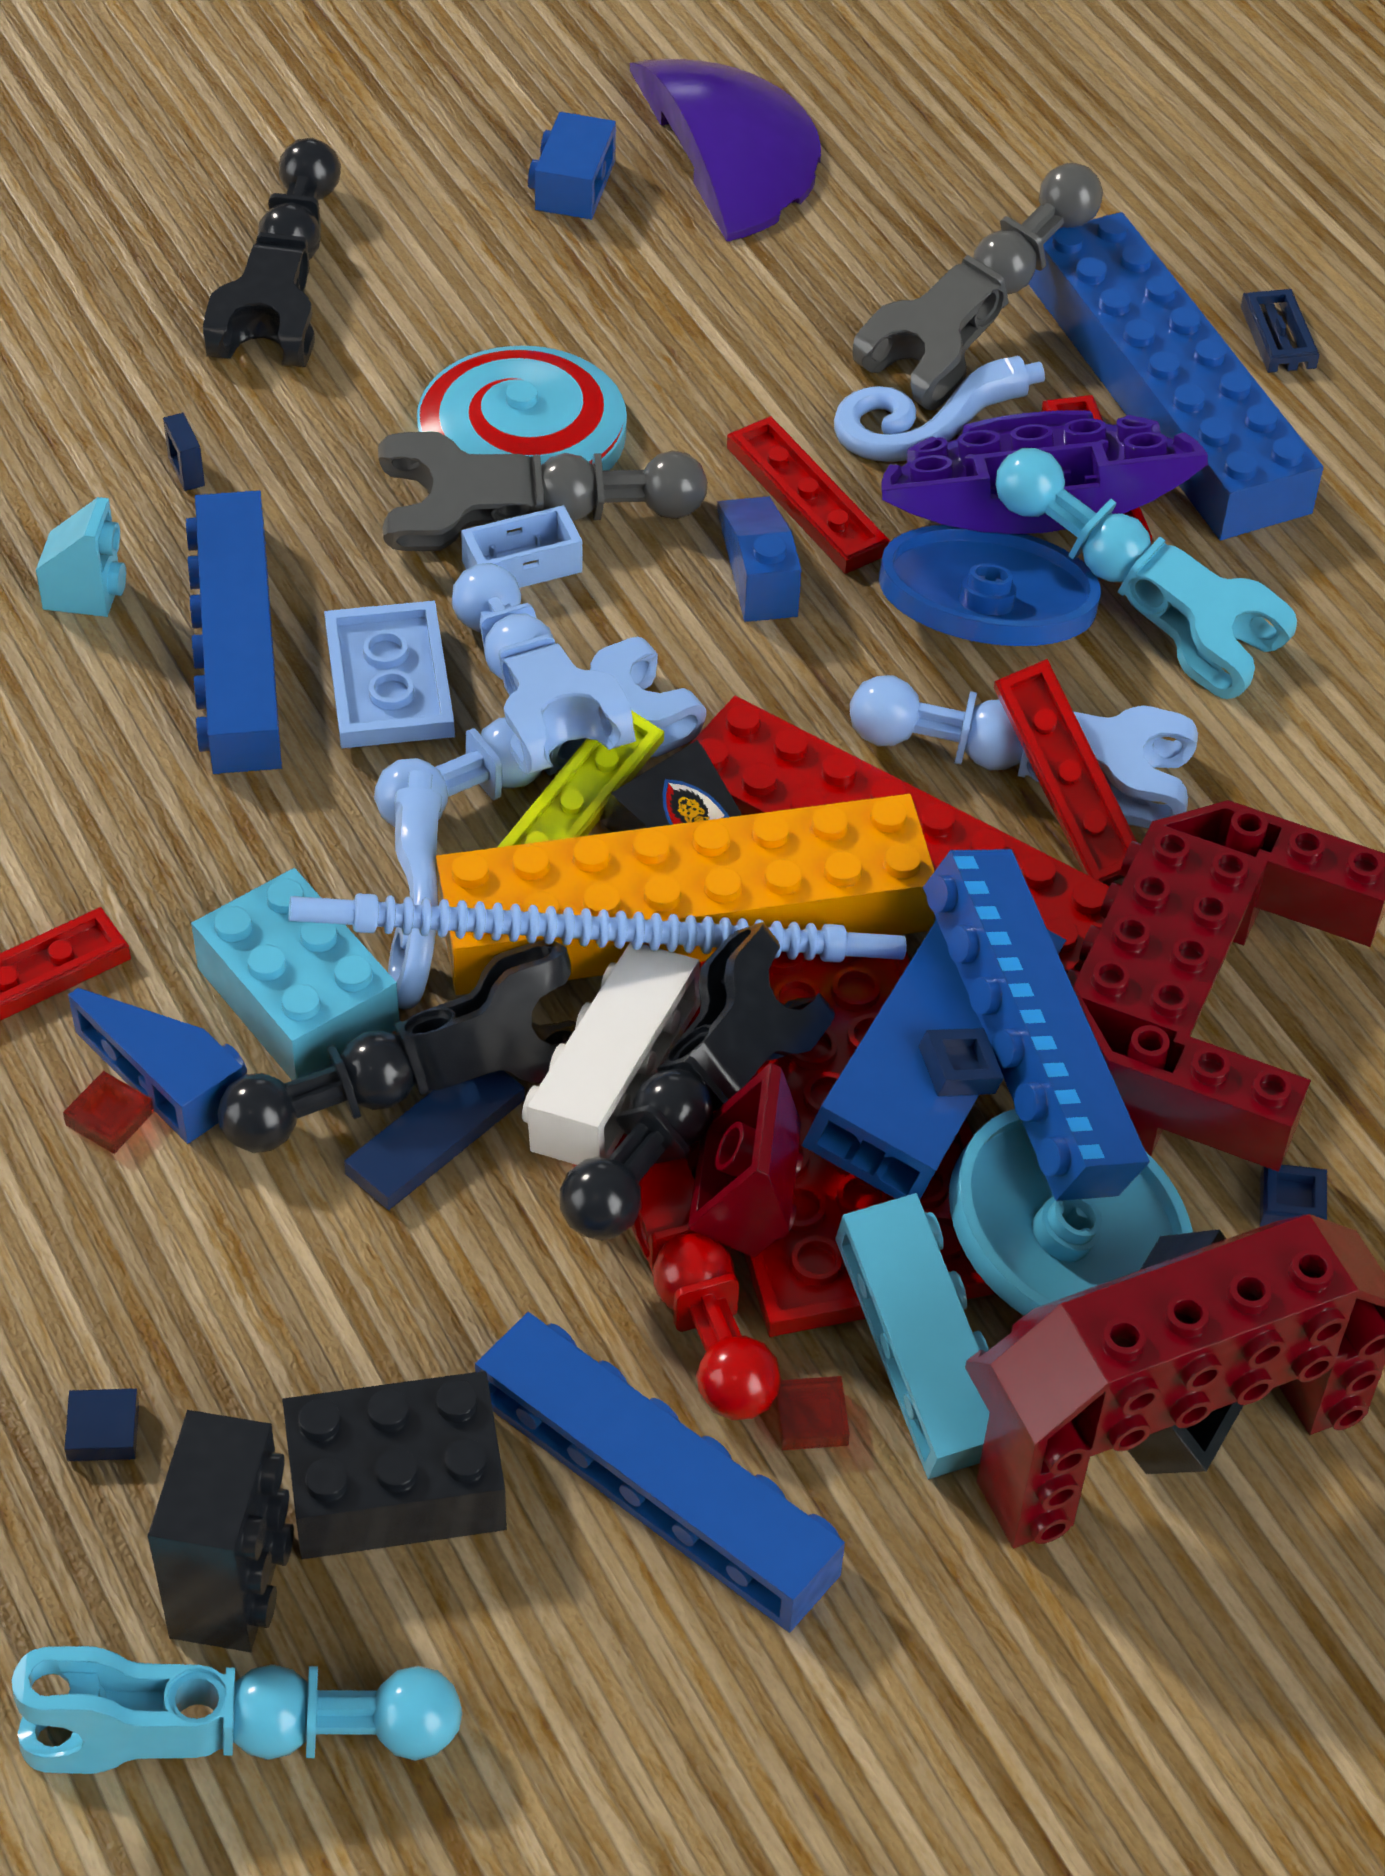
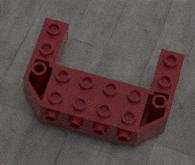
[1067,800,1385,1172]
[965,1214,1385,1549]

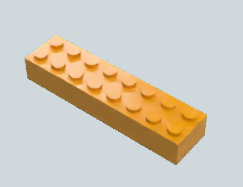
[436,794,935,995]

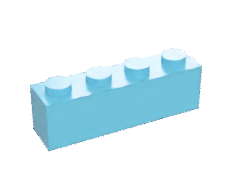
[835,1193,990,1479]

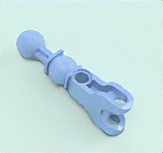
[452,563,636,775]
[374,637,706,827]
[850,675,1198,828]

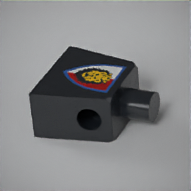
[600,740,742,832]

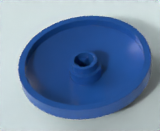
[879,524,1101,646]

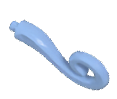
[834,356,1045,462]
[388,770,442,1009]

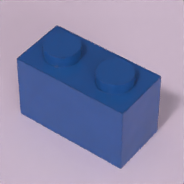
[528,112,616,220]

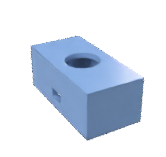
[461,505,582,588]

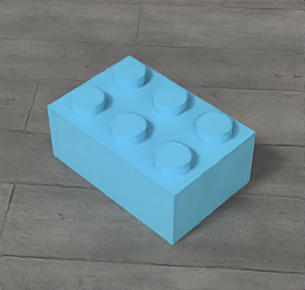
[191,868,399,1080]

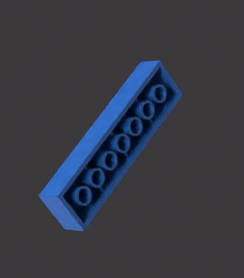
[1029,212,1324,541]

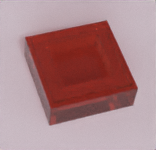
[63,1071,154,1154]
[775,1376,850,1450]

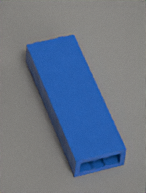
[801,919,1066,1200]

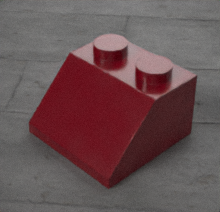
[688,1063,803,1258]

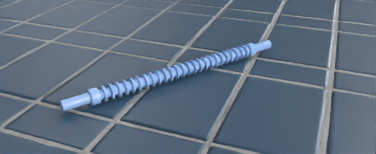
[289,893,907,962]

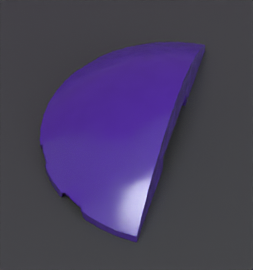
[630,59,821,242]
[881,410,1208,534]

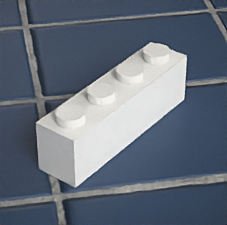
[522,942,701,1165]

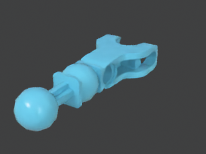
[995,448,1297,699]
[11,1646,463,1774]

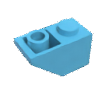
[36,497,126,617]

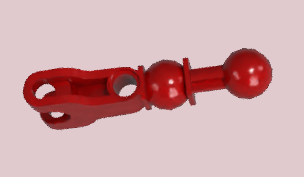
[572,1134,782,1421]

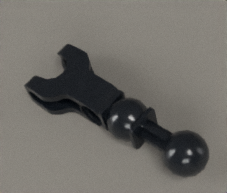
[203,137,341,367]
[560,922,835,1241]
[217,940,576,1153]

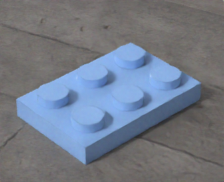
[324,600,455,749]

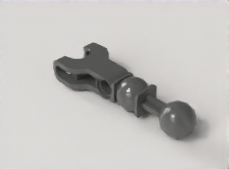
[852,163,1103,410]
[378,431,708,551]

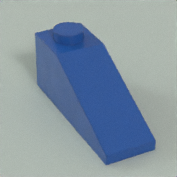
[717,496,802,622]
[68,988,247,1144]

